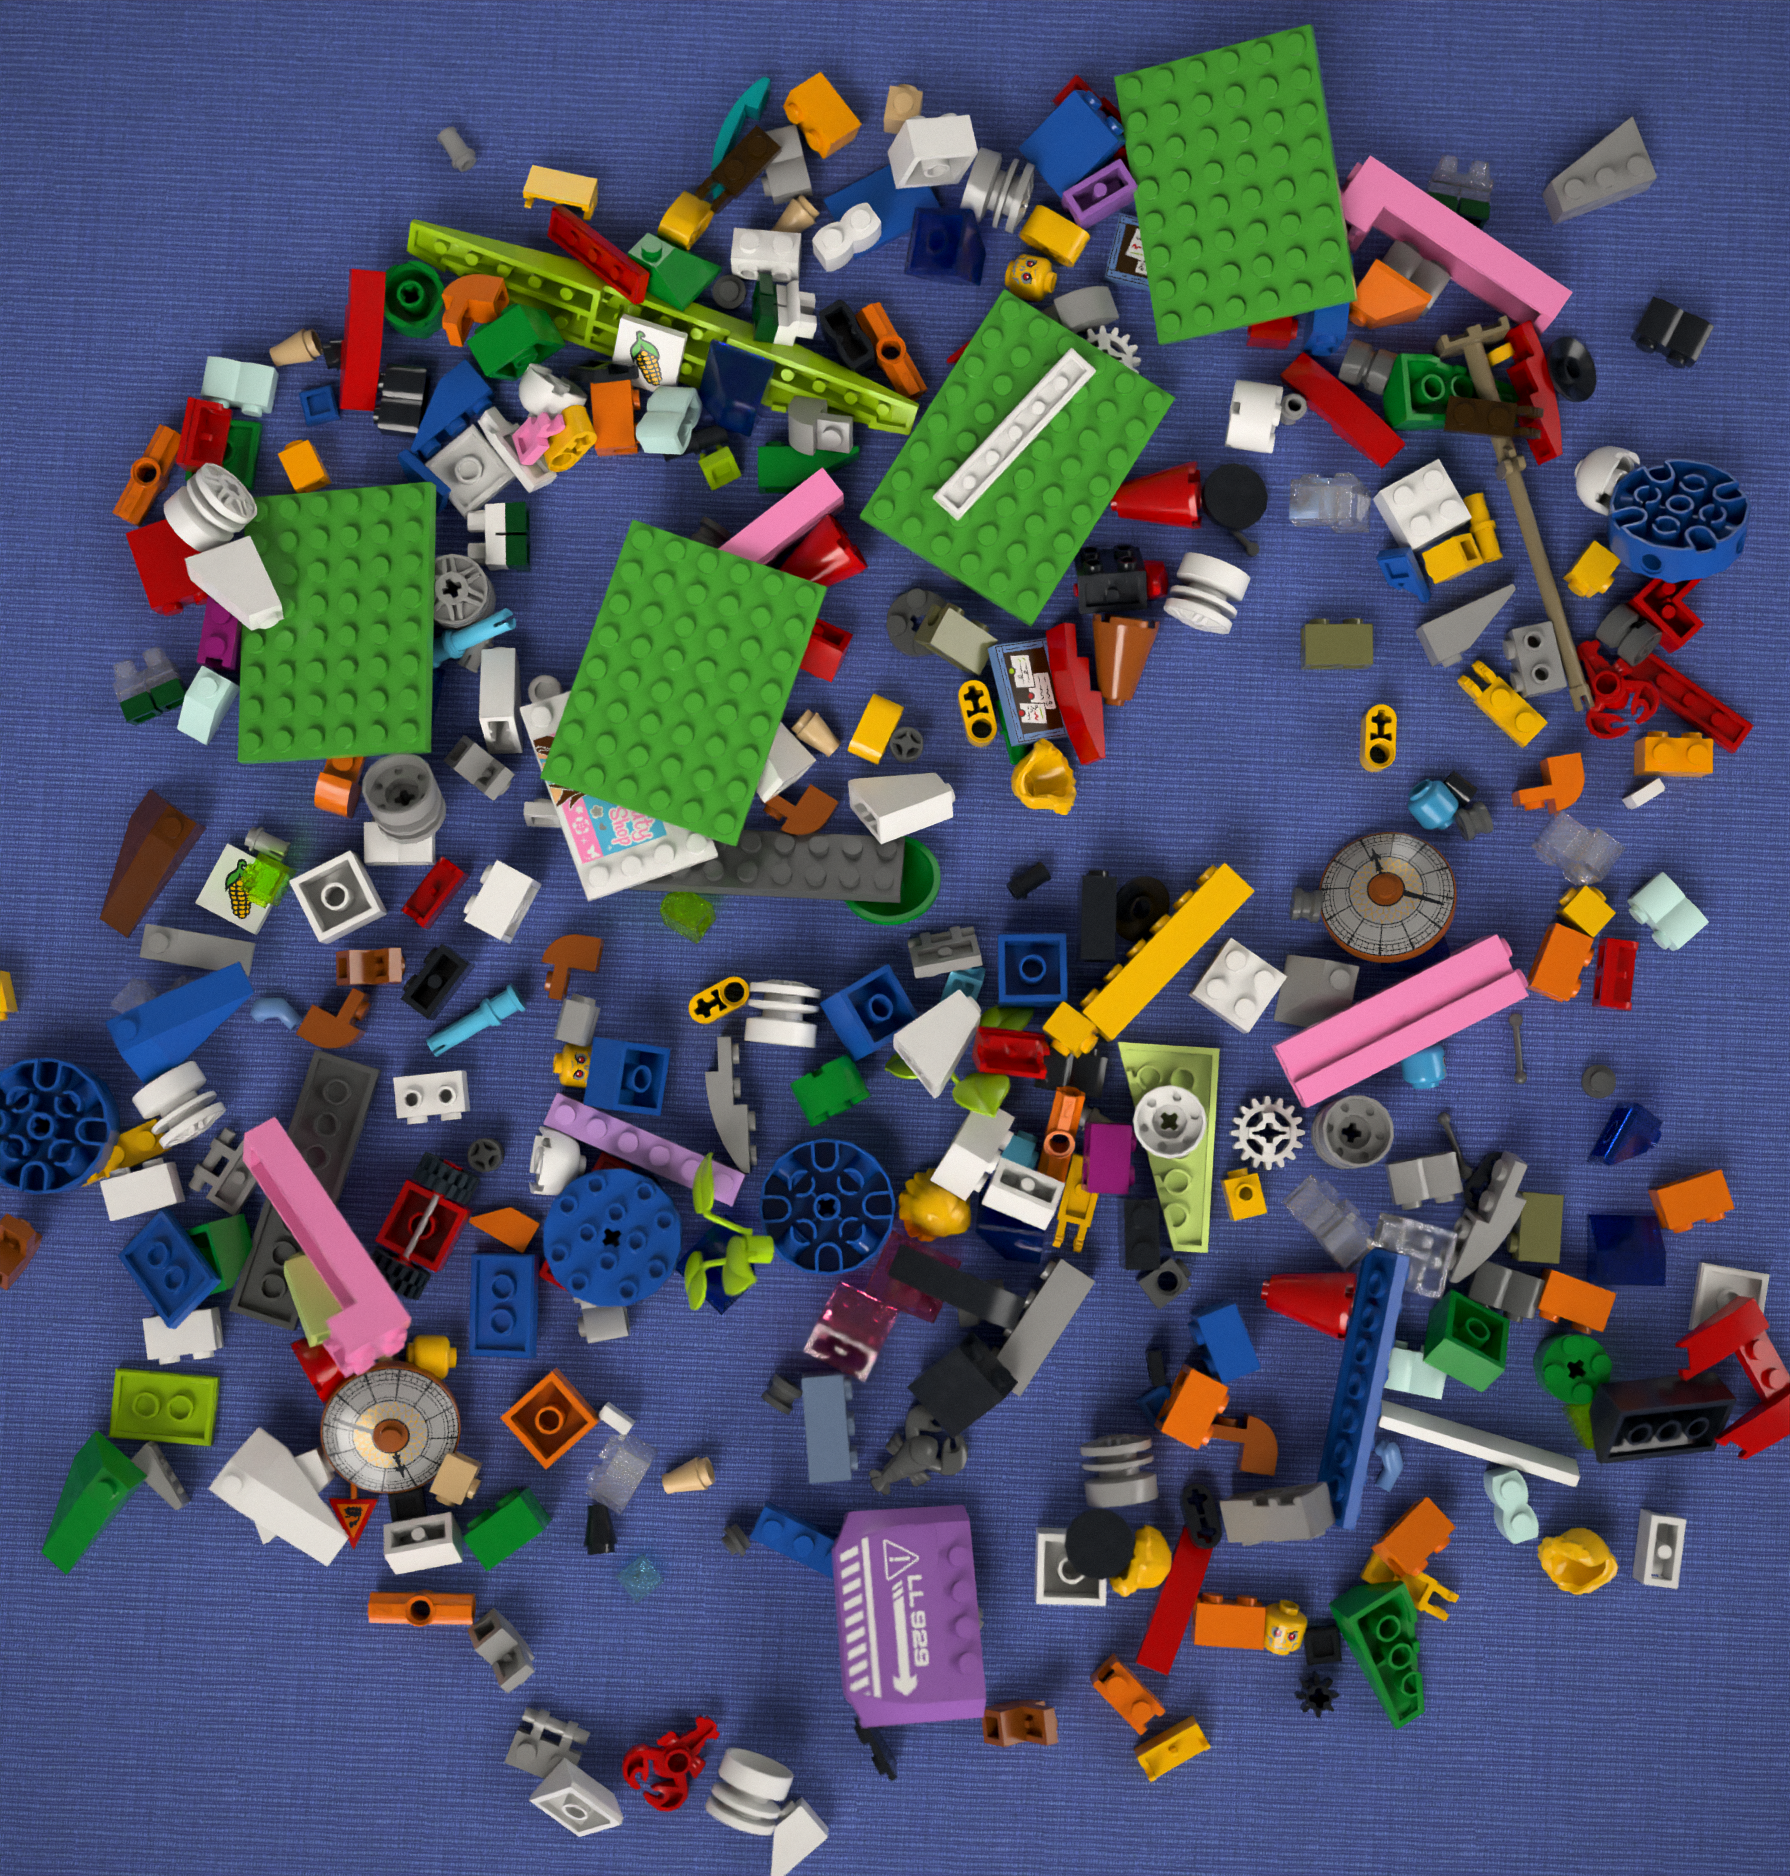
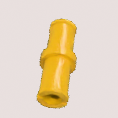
[1463,493,1503,564]

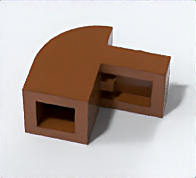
[760,784,839,835]
[541,934,605,1001]
[336,948,405,986]
[296,988,371,1049]
[0,1213,43,1291]
[1211,1412,1278,1476]
[981,1700,1058,1747]

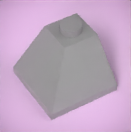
[1273,954,1359,1028]

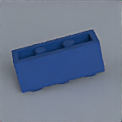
[750,1501,838,1579]

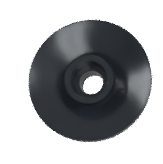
[1547,337,1596,403]
[1116,876,1170,942]

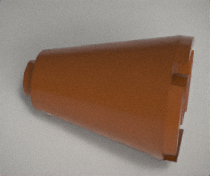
[1092,613,1160,706]

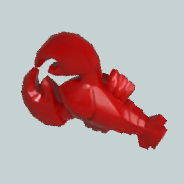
[1576,640,1660,740]
[622,1714,720,1812]

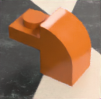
[442,274,509,347]
[1511,752,1585,815]
[314,757,366,819]

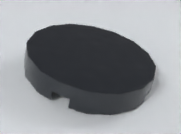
[1200,463,1268,532]
[1064,1509,1134,1580]

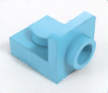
[939,966,986,1003]

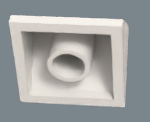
[529,1757,624,1837]

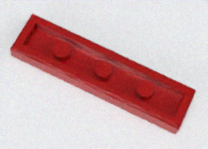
[547,205,650,305]
[1624,652,1754,754]

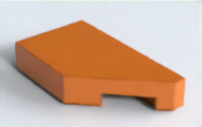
[469,1207,541,1254]

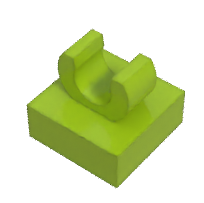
[698,445,742,491]

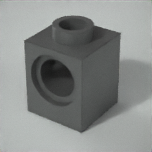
[1136,1256,1192,1310]

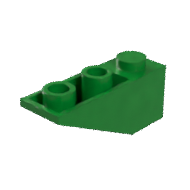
[758,441,859,494]

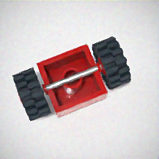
[370,1152,481,1300]

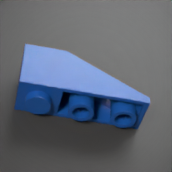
[410,359,496,460]

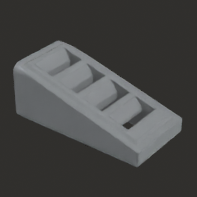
[131,1441,191,1510]

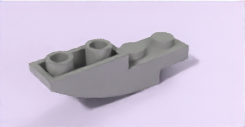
[705,1037,757,1173]
[1440,1150,1528,1283]

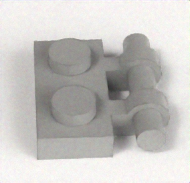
[907,926,983,979]
[188,1127,258,1216]
[504,1707,590,1779]

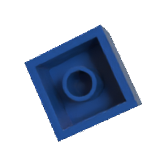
[997,933,1068,1008]
[819,964,919,1062]
[583,1037,671,1116]
[1187,1299,1261,1384]

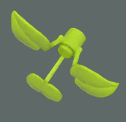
[884,1006,1034,1118]
[684,1152,774,1310]

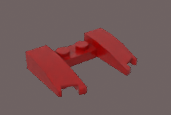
[1675,1296,1790,1460]

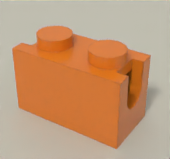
[590,380,641,456]
[1526,923,1595,1003]
[1648,1169,1735,1234]
[1537,1268,1616,1335]
[1371,1496,1456,1579]
[1191,1592,1266,1650]
[1090,1653,1166,1735]

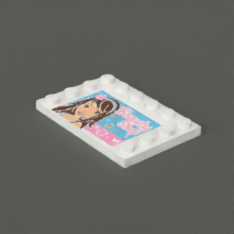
[519,691,718,902]

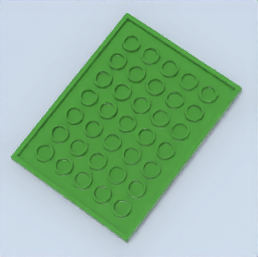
[1114,24,1358,346]
[859,289,1175,627]
[238,482,436,764]
[540,519,827,847]

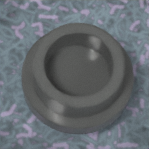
[713,275,746,310]
[1581,1065,1616,1099]
[721,1524,751,1557]

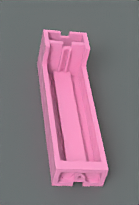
[1340,155,1573,338]
[718,467,845,567]
[1271,934,1529,1108]
[243,1117,411,1377]

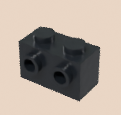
[400,944,475,1020]

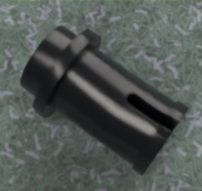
[1006,862,1051,901]

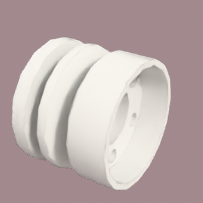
[164,463,257,552]
[1164,552,1250,634]
[744,979,821,1048]
[132,1061,226,1149]
[1133,1085,1207,1159]
[705,1748,794,1835]

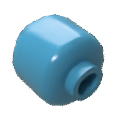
[1407,779,1458,830]
[1401,1044,1447,1089]

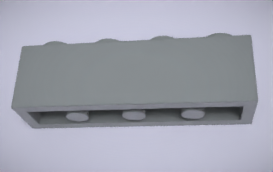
[990,1257,1095,1397]

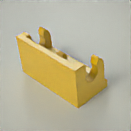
[523,165,598,221]
[1134,1715,1211,1782]

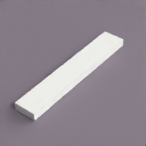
[933,347,1096,521]
[1377,1399,1580,1487]

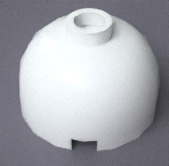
[519,363,587,420]
[1575,446,1640,516]
[529,1126,586,1195]

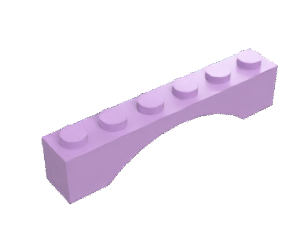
[543,1093,747,1206]

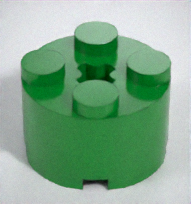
[384,261,446,339]
[790,1054,872,1128]
[1533,1332,1612,1404]

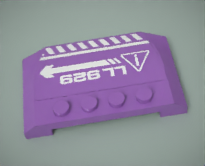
[832,1505,986,1728]

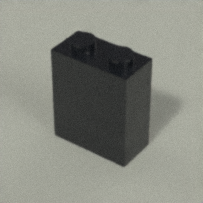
[1076,870,1117,963]
[1117,1197,1160,1270]
[907,1331,1018,1438]

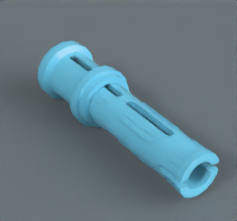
[433,608,516,669]
[426,983,527,1057]

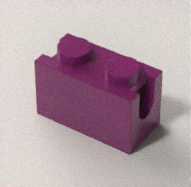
[196,595,242,673]
[1081,1121,1137,1194]

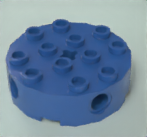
[1607,459,1751,583]
[0,1058,120,1195]
[758,1138,896,1276]
[543,1169,683,1307]

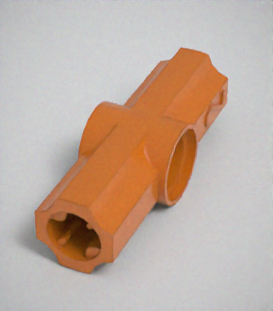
[855,302,928,401]
[112,424,181,528]
[1037,1085,1086,1183]
[368,1589,476,1627]

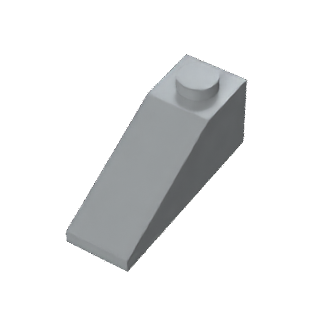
[1415,584,1516,668]
[139,924,256,976]

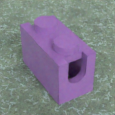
[1061,159,1138,230]

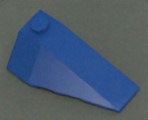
[105,961,255,1085]

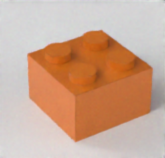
[1154,1363,1230,1450]
[500,1368,601,1469]

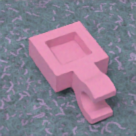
[512,412,565,465]

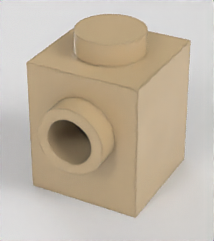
[884,84,923,134]
[430,1451,483,1507]

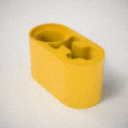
[657,191,714,251]
[1019,205,1090,268]
[543,405,597,472]
[958,680,997,747]
[847,693,905,765]
[1359,704,1397,772]
[688,977,751,1024]

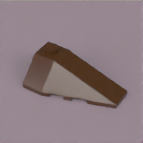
[99,789,207,938]

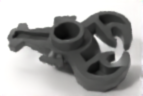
[868,1404,968,1496]

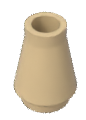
[770,194,820,233]
[270,329,323,367]
[791,709,841,757]
[662,1456,715,1494]

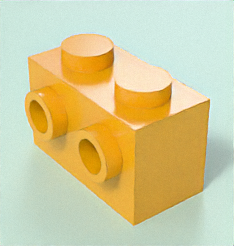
[783,72,862,159]
[1634,731,1713,777]

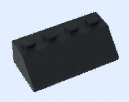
[1589,1372,1737,1464]

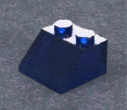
[1587,1214,1666,1286]

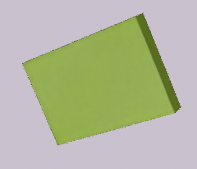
[109,1368,220,1446]

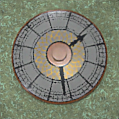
[1319,832,1457,963]
[320,1361,461,1493]

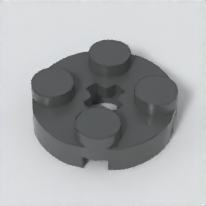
[886,589,947,658]

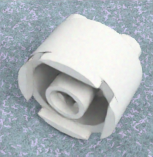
[1225,380,1283,454]

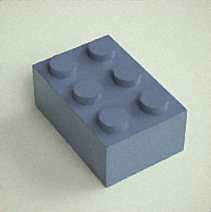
[801,1368,858,1483]

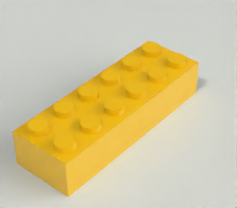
[1079,863,1254,1042]

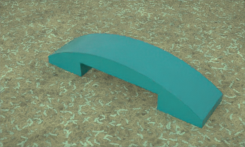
[711,77,771,212]

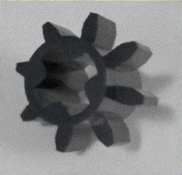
[1294,1671,1339,1718]

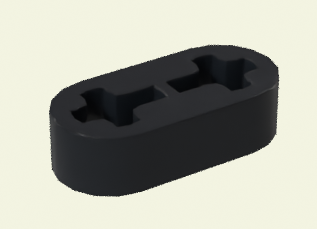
[1460,1152,1503,1210]
[1179,1483,1222,1549]

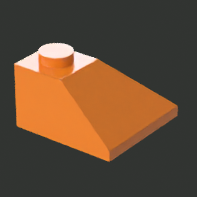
[1348,259,1433,329]

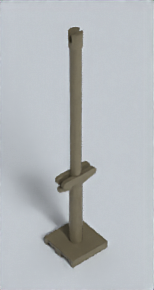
[1432,315,1595,712]

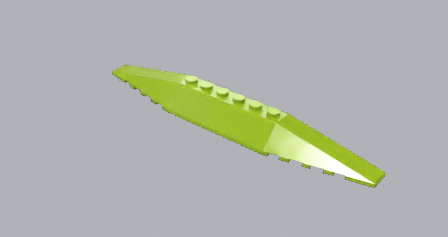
[407,219,920,435]

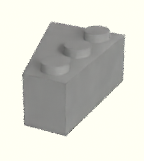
[1542,116,1657,225]
[1219,1481,1336,1546]

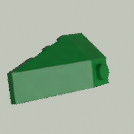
[1383,353,1520,431]
[41,1431,148,1575]
[1328,1580,1425,1730]

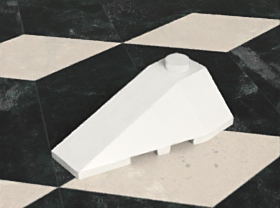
[208,1427,349,1567]

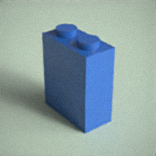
[1018,90,1126,199]
[1303,255,1354,356]

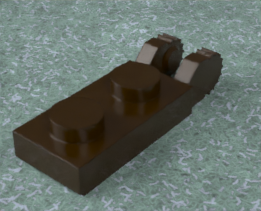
[695,125,782,215]
[1443,396,1544,440]

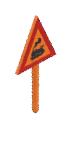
[328,1483,378,1550]

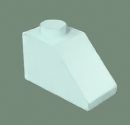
[177,665,240,746]

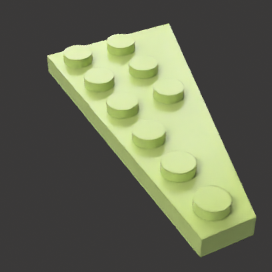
[1117,1042,1220,1253]

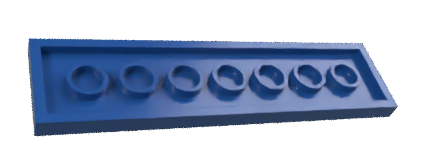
[1317,1246,1410,1530]

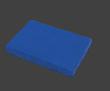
[823,165,943,260]
[117,1208,221,1330]
[469,1252,539,1358]

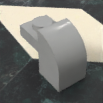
[1041,286,1119,334]
[788,396,853,456]
[443,735,515,801]
[467,1608,535,1694]

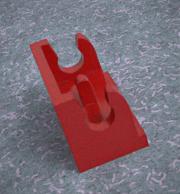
[176,397,233,472]
[401,855,470,930]
[1592,938,1639,1011]
[971,1026,1050,1079]

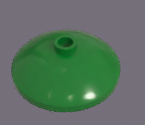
[844,836,941,925]

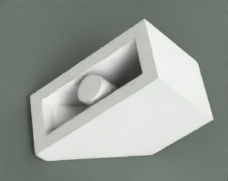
[771,1797,829,1876]

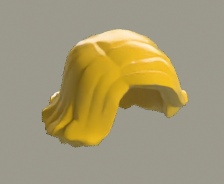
[1011,739,1077,815]
[898,1168,971,1242]
[1109,1524,1172,1597]
[1537,1528,1618,1595]

